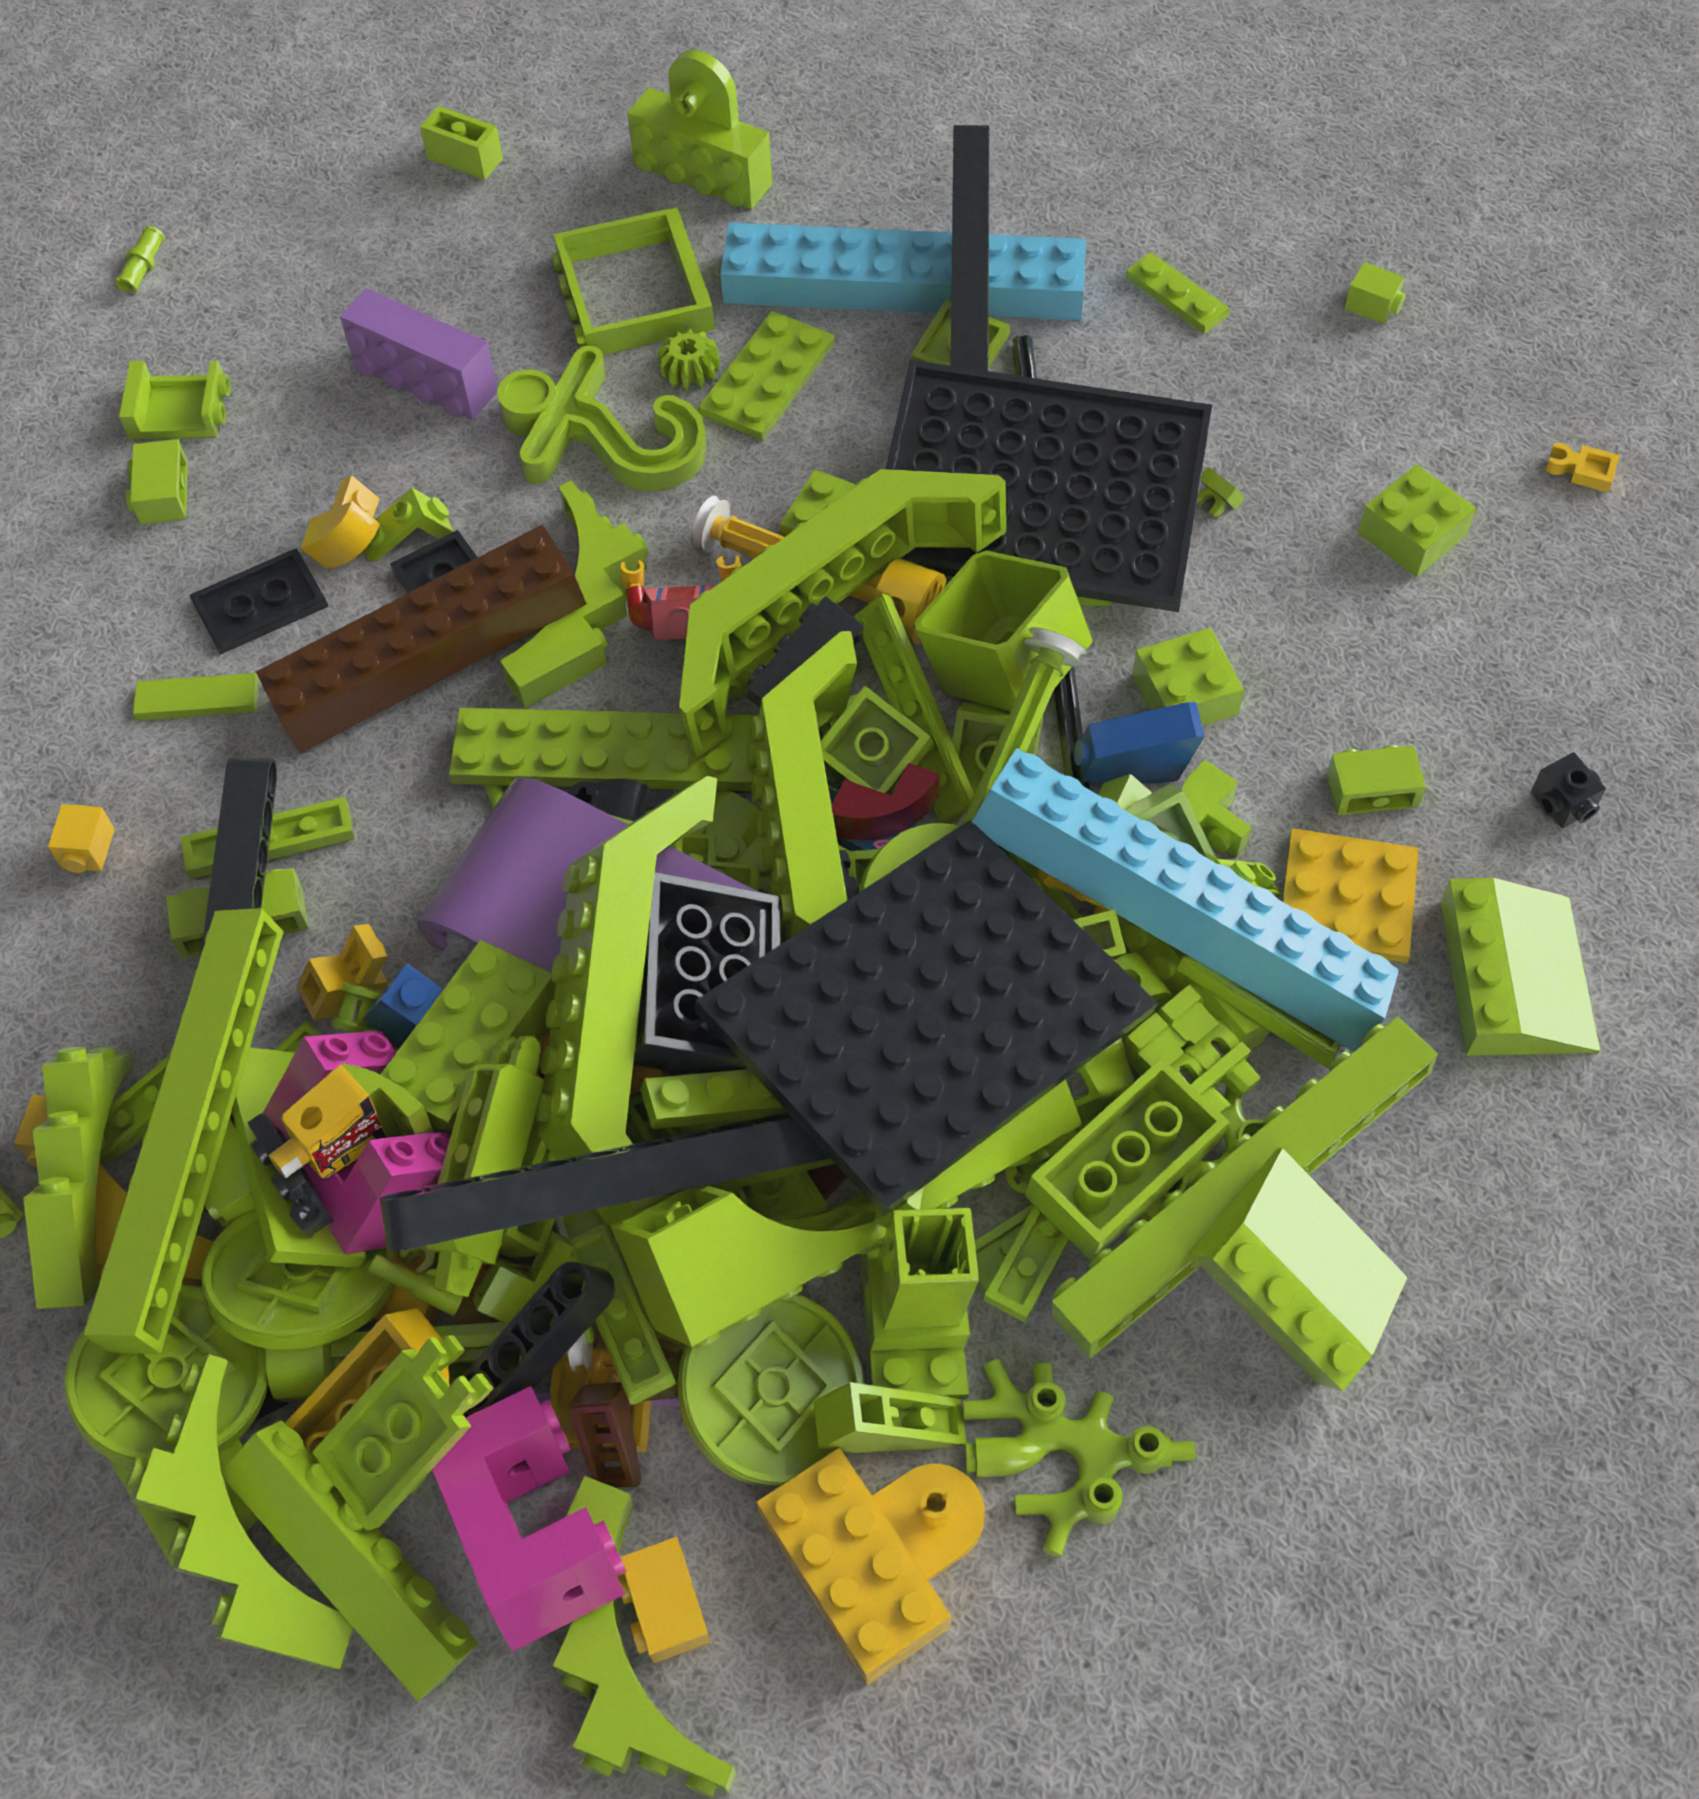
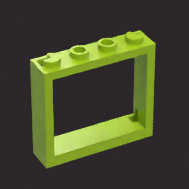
[550,207,715,355]

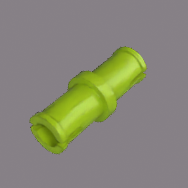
[115,226,165,293]

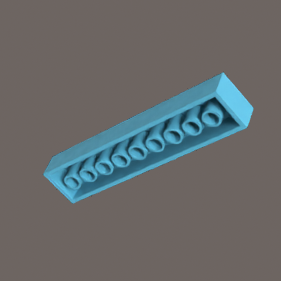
[720,222,1086,320]
[972,748,1399,1052]

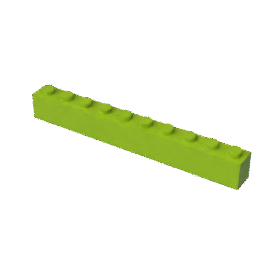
[84,908,284,1354]
[1052,1016,1438,1359]

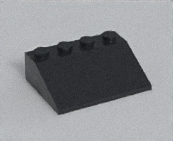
[633,872,781,1071]

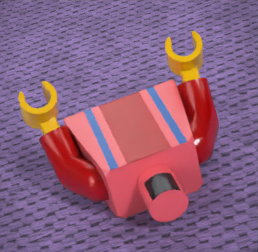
[620,555,741,640]

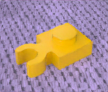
[1545,443,1620,493]

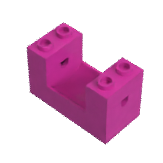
[262,1030,451,1254]
[432,1386,626,1652]

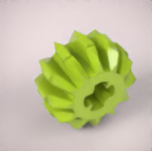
[657,328,720,391]

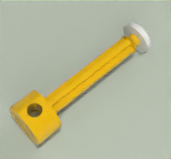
[691,496,946,645]

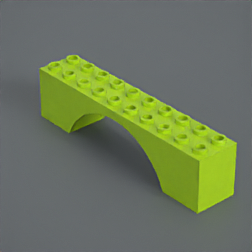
[610,1079,1082,1347]

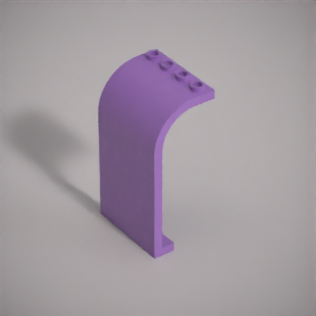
[417,777,758,973]

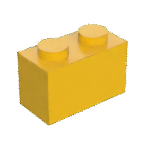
[617,1537,711,1664]

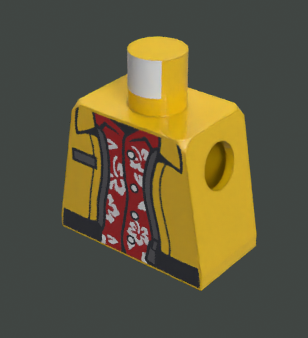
[268,1065,388,1178]

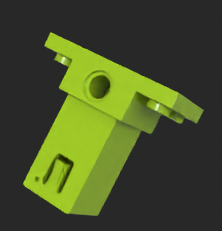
[859,1208,979,1399]

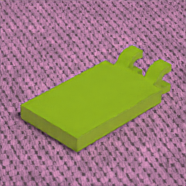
[312,1335,493,1531]

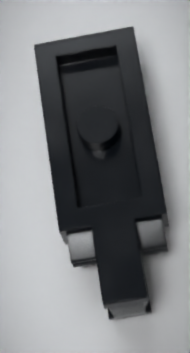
[247,1113,334,1238]

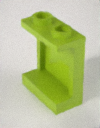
[119,360,231,439]

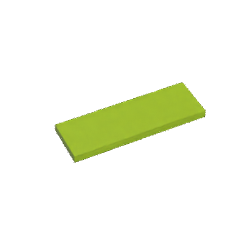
[231,1047,366,1268]

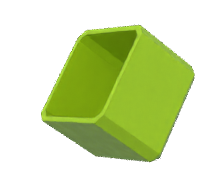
[915,551,1093,712]

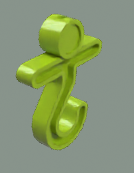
[497,345,707,491]

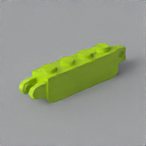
[426,1036,544,1297]

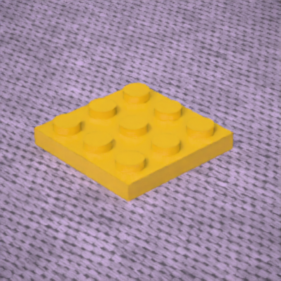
[1282,828,1419,963]

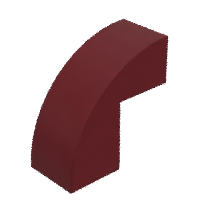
[831,763,940,841]

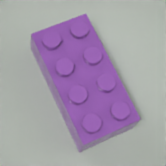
[340,288,498,420]

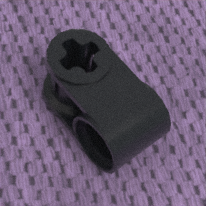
[568,779,649,822]

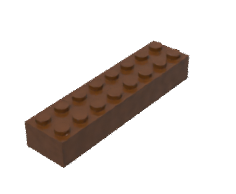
[256,524,587,753]

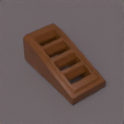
[568,1382,642,1488]

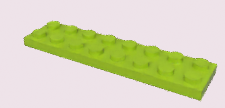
[449,708,759,791]

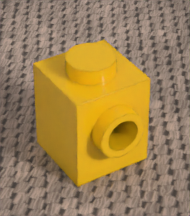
[48,804,115,873]

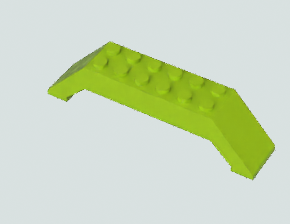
[679,469,1006,758]
[747,631,857,944]
[535,776,717,1230]

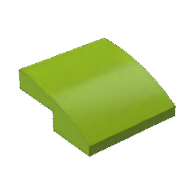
[342,1063,434,1138]

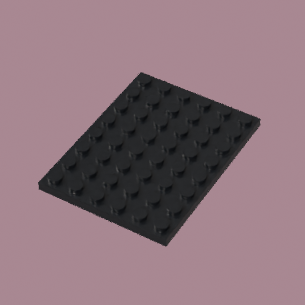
[886,360,1213,612]
[694,820,1158,1216]

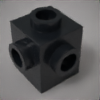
[1530,752,1606,829]

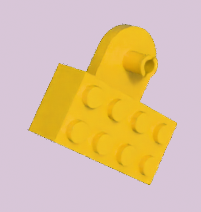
[756,1447,985,1686]

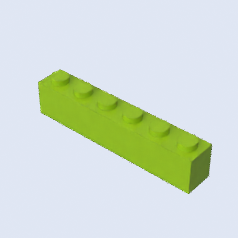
[221,1420,479,1702]

